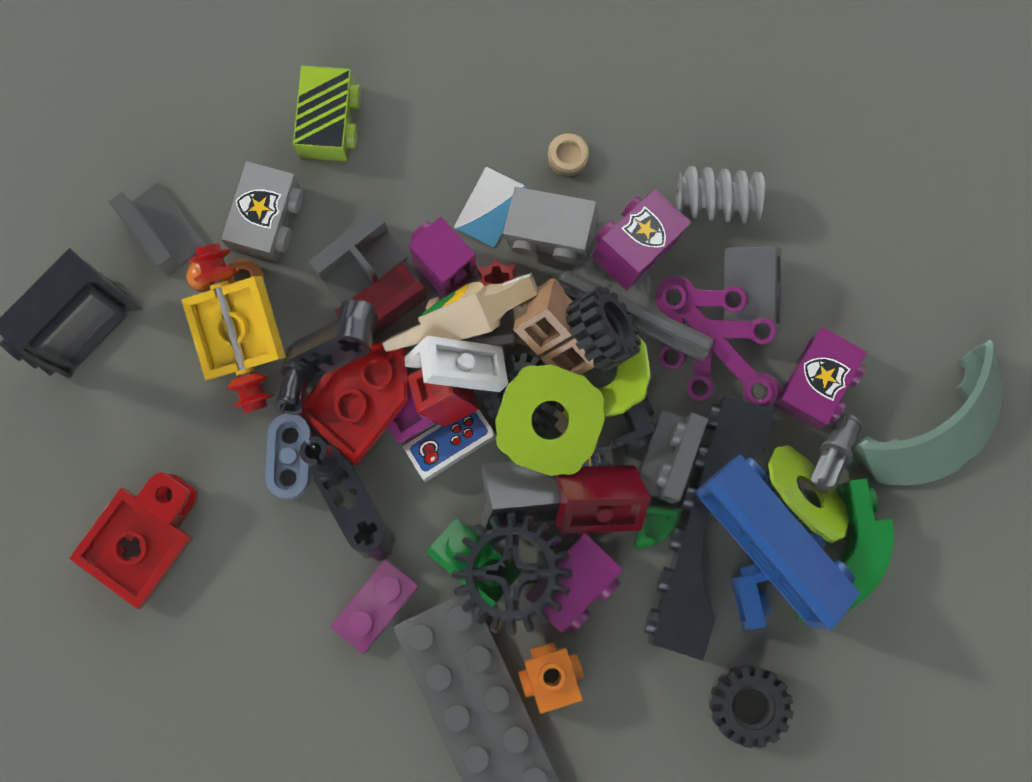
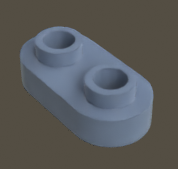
[265,414,313,500]

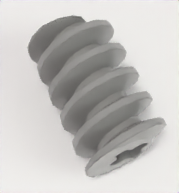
[675,166,765,224]

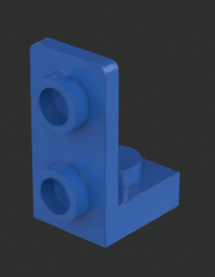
[730,564,770,630]

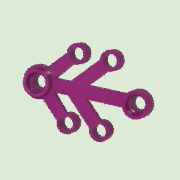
[655,276,781,407]

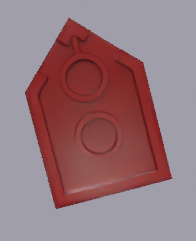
[299,343,410,466]

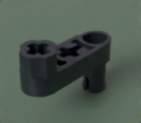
[275,299,378,415]
[299,437,396,561]

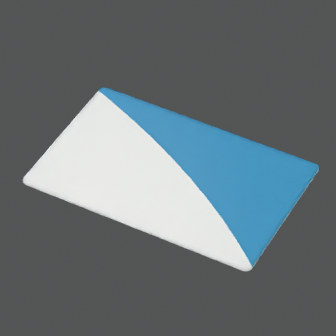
[454,167,526,247]

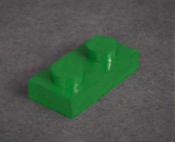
[426,518,521,607]

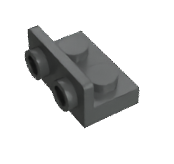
[639,411,708,504]

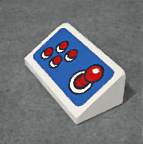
[402,410,496,482]

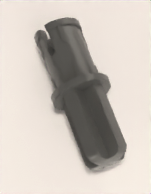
[811,413,863,493]

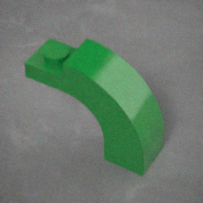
[794,478,894,622]

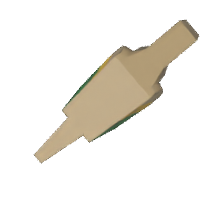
[382,273,537,352]

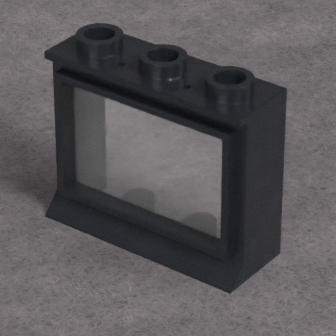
[0,248,143,379]

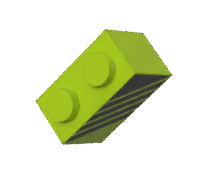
[293,65,361,162]

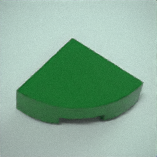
[635,506,681,548]

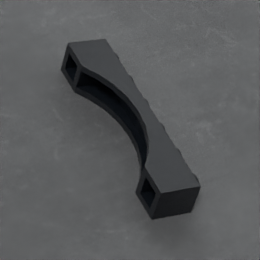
[644,395,776,661]

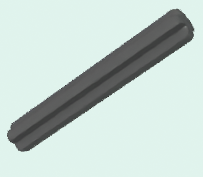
[558,271,714,361]

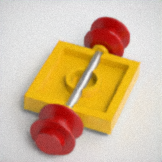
[181,243,286,414]

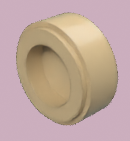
[548,133,589,177]

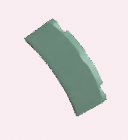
[852,340,1004,486]

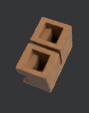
[513,278,594,375]

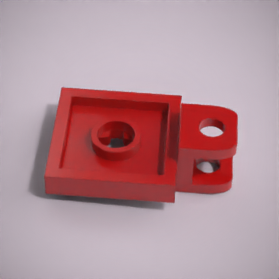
[69,472,198,609]

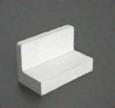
[404,336,508,392]

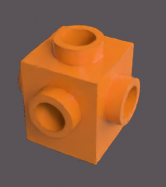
[518,641,585,714]

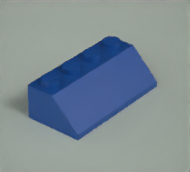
[694,454,860,630]

